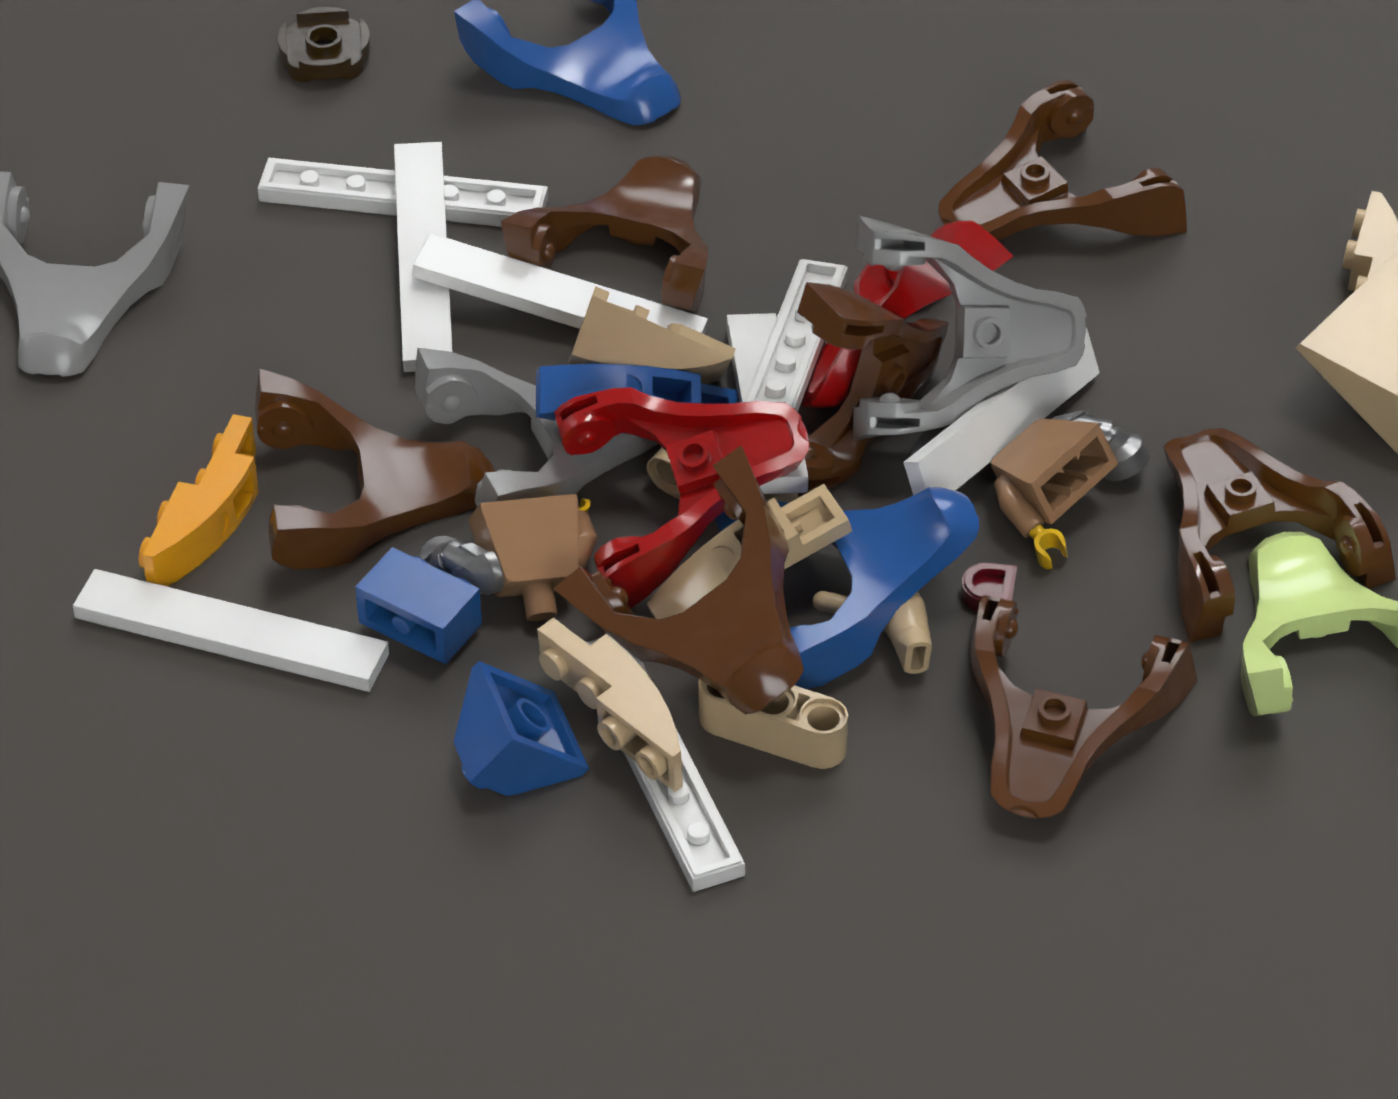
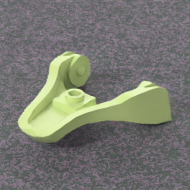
[1241,532,1398,717]

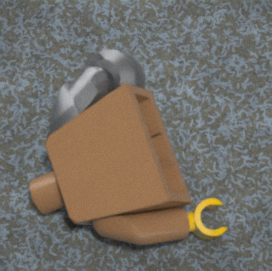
[991,411,1150,569]
[417,494,598,621]

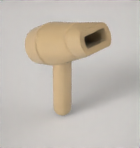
[812,591,932,674]

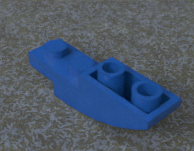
[536,364,738,434]

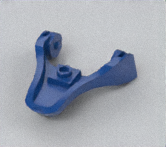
[454,0,681,126]
[714,487,979,689]

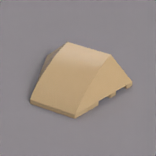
[568,286,736,384]

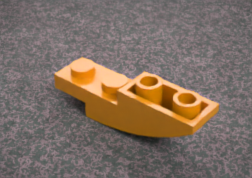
[138,414,259,587]

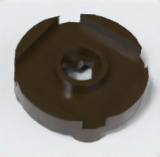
[277,7,371,82]

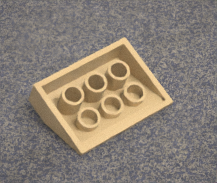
[1296,250,1398,454]

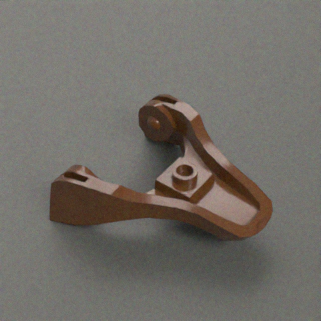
[938,80,1187,240]
[501,155,708,312]
[797,282,949,494]
[255,368,495,570]
[1163,428,1396,643]
[553,445,804,715]
[969,595,1198,819]

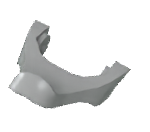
[0,172,190,377]
[853,216,1086,440]
[415,347,659,507]

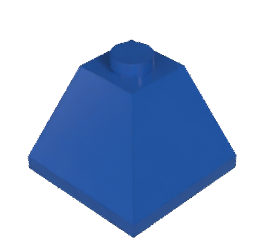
[453,661,589,797]

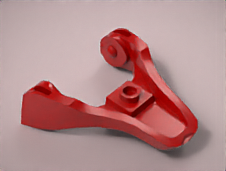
[801,220,1013,409]
[554,387,809,609]

